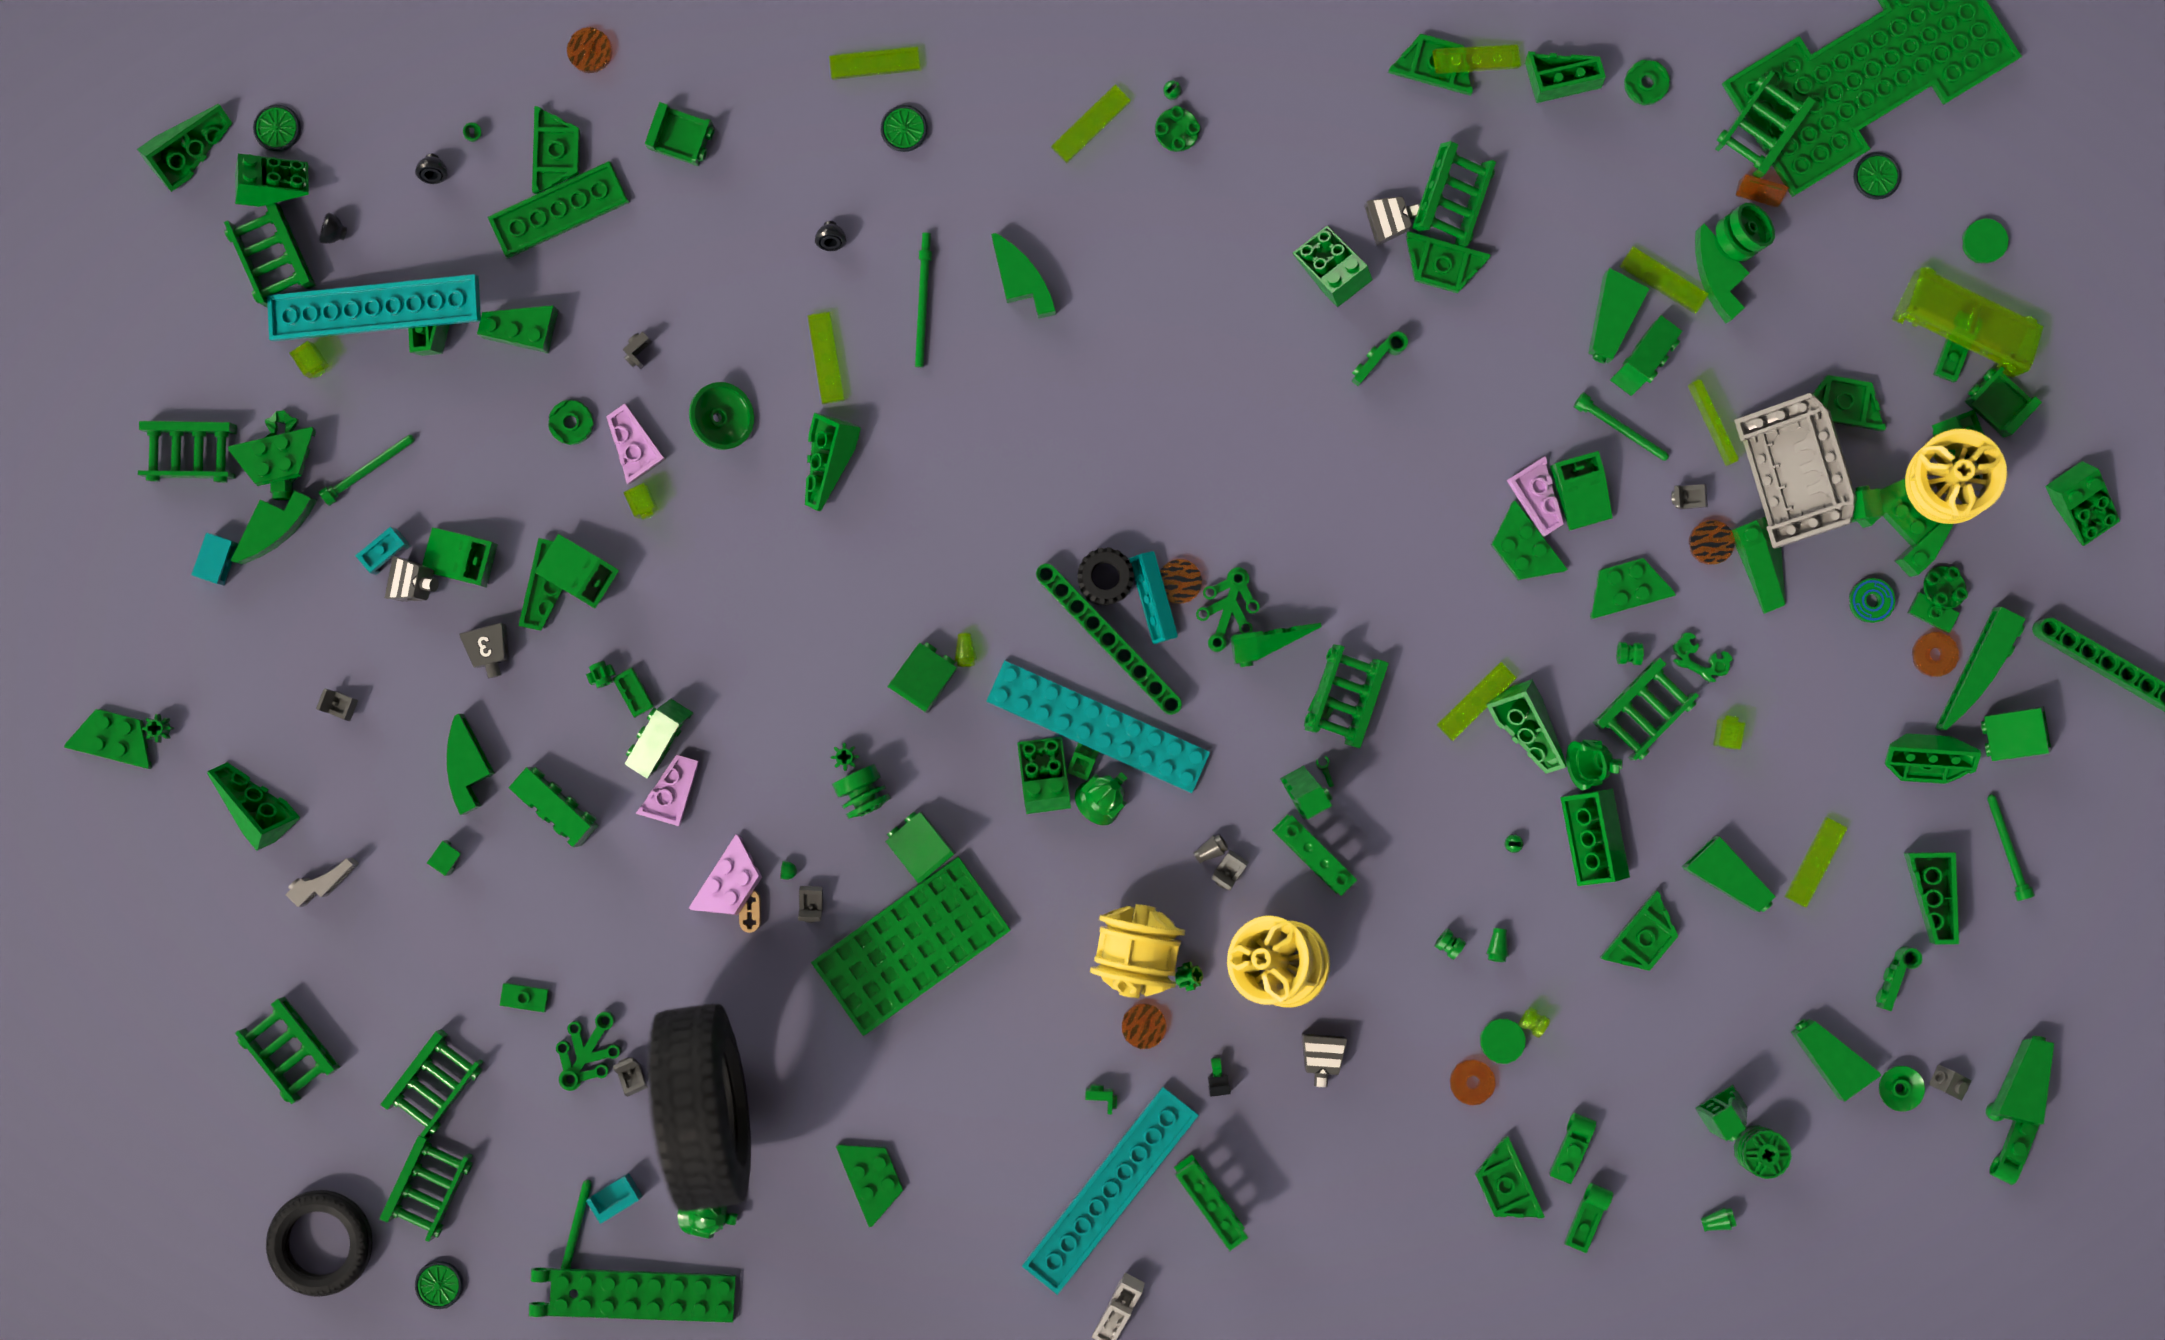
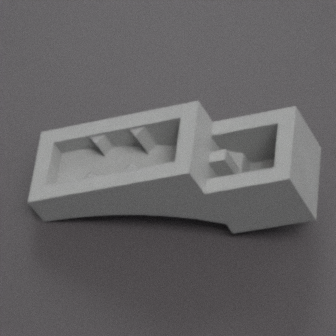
[286,857,359,907]
[1091,1273,1145,1340]

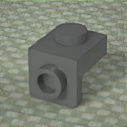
[623,332,652,369]
[1671,484,1708,509]
[316,689,358,721]
[1212,850,1248,890]
[798,886,823,923]
[613,1057,648,1097]
[1929,1065,1971,1101]

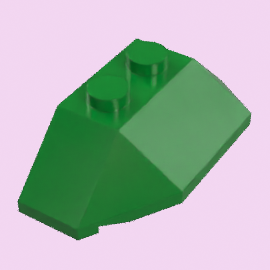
[1885,733,1981,784]

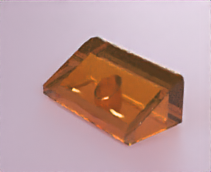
[1736,175,1788,207]

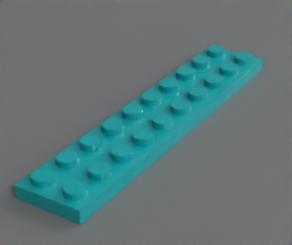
[267,274,481,341]
[986,660,1210,793]
[1022,1086,1199,1295]

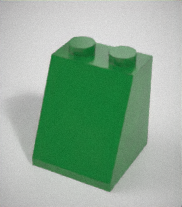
[887,642,958,713]
[1981,706,2052,761]
[885,811,956,884]

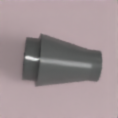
[1193,834,1229,864]

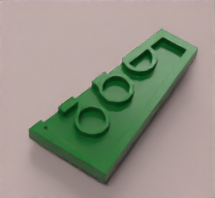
[518,538,584,631]

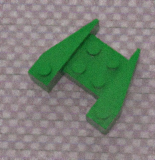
[1857,478,1961,577]

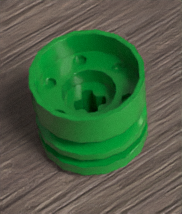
[832,764,891,819]
[1734,1125,1792,1179]

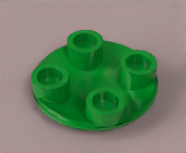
[1155,106,1200,152]
[1923,566,1968,609]

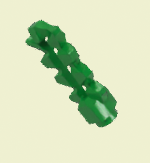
[264,411,299,501]

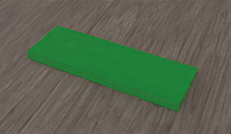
[488,161,629,259]

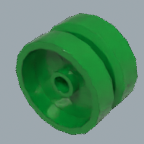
[1716,203,1775,262]

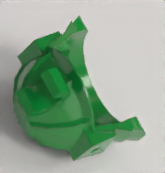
[1566,740,1623,790]
[1075,772,1127,825]
[677,1206,738,1239]

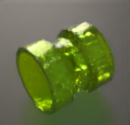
[1519,1007,1550,1038]

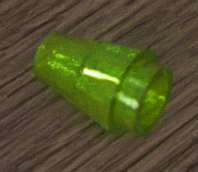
[955,633,977,667]

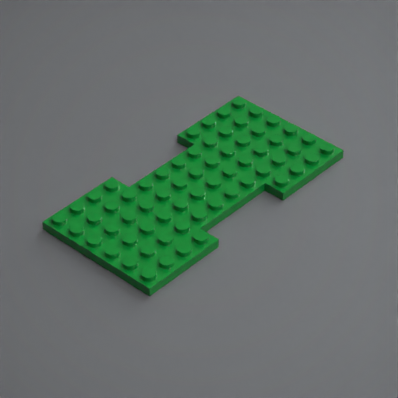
[1722,0,2022,197]

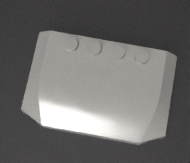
[1734,393,1856,549]

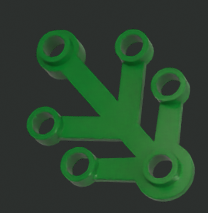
[1196,567,1260,652]
[556,1011,621,1091]

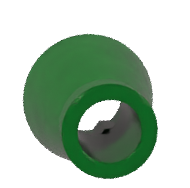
[1486,928,1509,962]
[1701,1207,1737,1232]

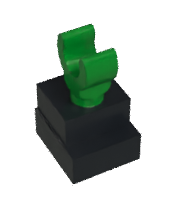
[1208,1058,1231,1097]

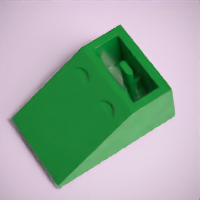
[235,153,309,207]
[1293,226,1373,308]
[1550,451,1613,531]
[2045,461,2120,546]
[422,527,498,588]
[535,534,619,609]
[1017,736,1071,814]

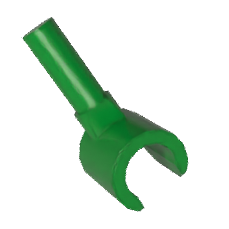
[1316,756,1334,787]

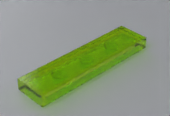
[1433,44,1521,73]
[829,46,921,80]
[1051,85,1131,164]
[1620,246,1708,314]
[807,312,845,404]
[1688,379,1739,466]
[1436,662,1517,741]
[1784,817,1847,908]

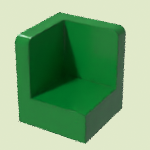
[427,840,461,876]

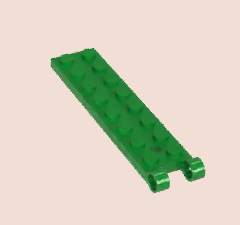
[529,1267,736,1323]

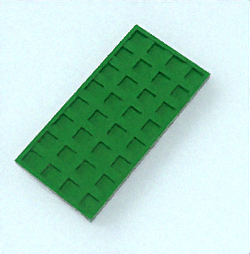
[811,856,1011,1036]

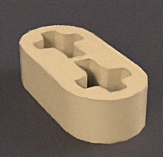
[739,890,761,933]

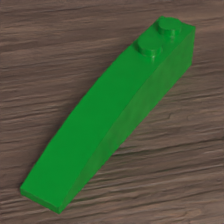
[1935,607,2026,730]

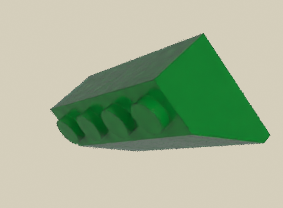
[1560,788,1630,886]

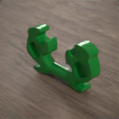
[1673,633,1733,682]

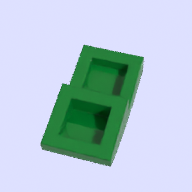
[1067,743,1099,781]

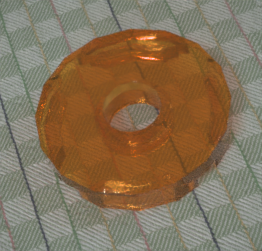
[1912,632,1959,677]
[1449,1059,1496,1105]

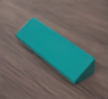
[1129,551,1178,645]

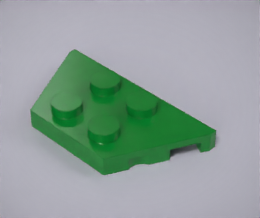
[1388,34,1473,96]
[532,106,580,194]
[1406,231,1491,293]
[1813,375,1886,432]
[228,427,316,486]
[1491,501,1568,580]
[1590,558,1676,619]
[64,709,152,769]
[1600,891,1678,971]
[1475,1136,1545,1219]
[836,1144,903,1228]

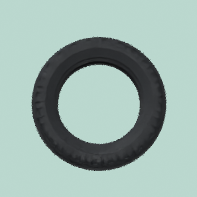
[266,1190,373,1297]

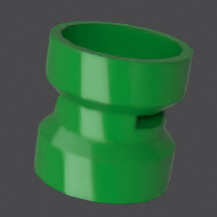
[1616,642,1644,665]
[1434,928,1466,960]

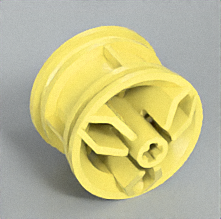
[1905,429,2007,524]
[1090,904,1185,998]
[1227,916,1330,1008]

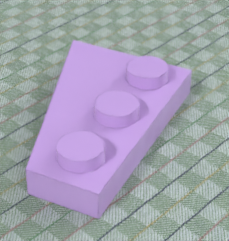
[606,403,665,485]
[1506,456,1564,537]
[635,755,699,826]

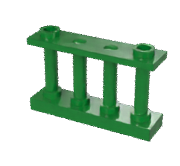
[1715,70,1816,179]
[1412,141,1496,247]
[224,203,316,308]
[138,421,237,483]
[1304,644,1389,748]
[1593,658,1699,760]
[1272,814,1357,896]
[235,997,340,1104]
[380,1029,484,1138]
[379,1135,473,1242]
[1174,1154,1248,1251]

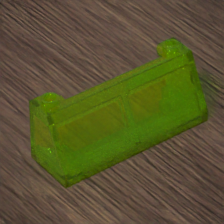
[1892,267,2044,378]

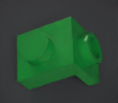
[1085,1084,1117,1115]

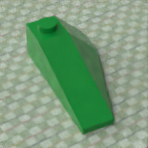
[137,104,232,192]
[805,413,861,511]
[1729,516,1786,614]
[1230,623,1322,668]
[1486,679,1567,774]
[207,762,300,851]

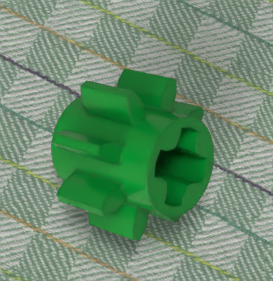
[586,661,616,688]
[142,714,174,743]
[831,743,860,771]
[1175,962,1203,991]

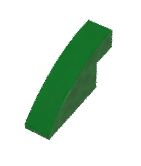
[1695,224,1750,323]
[991,233,1056,319]
[231,491,317,564]
[447,714,495,815]

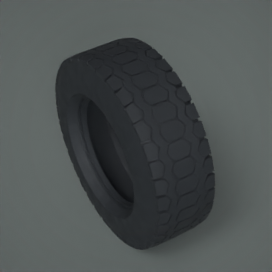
[648,1004,751,1211]

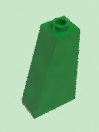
[1588,268,1650,364]
[1681,836,1776,912]
[1791,1019,1882,1102]
[1990,1035,2054,1125]

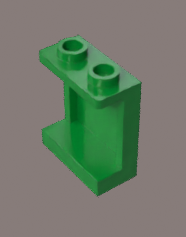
[644,102,715,167]
[1964,366,2042,438]

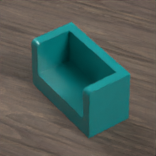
[355,527,411,575]
[191,533,239,585]
[586,1173,643,1224]

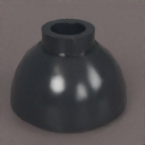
[415,153,447,184]
[319,213,347,244]
[815,221,846,251]

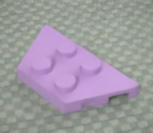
[689,835,762,915]

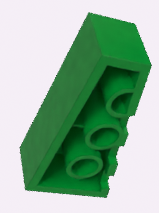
[509,767,599,847]
[1904,852,1959,944]

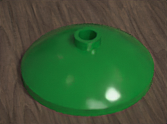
[689,382,754,450]

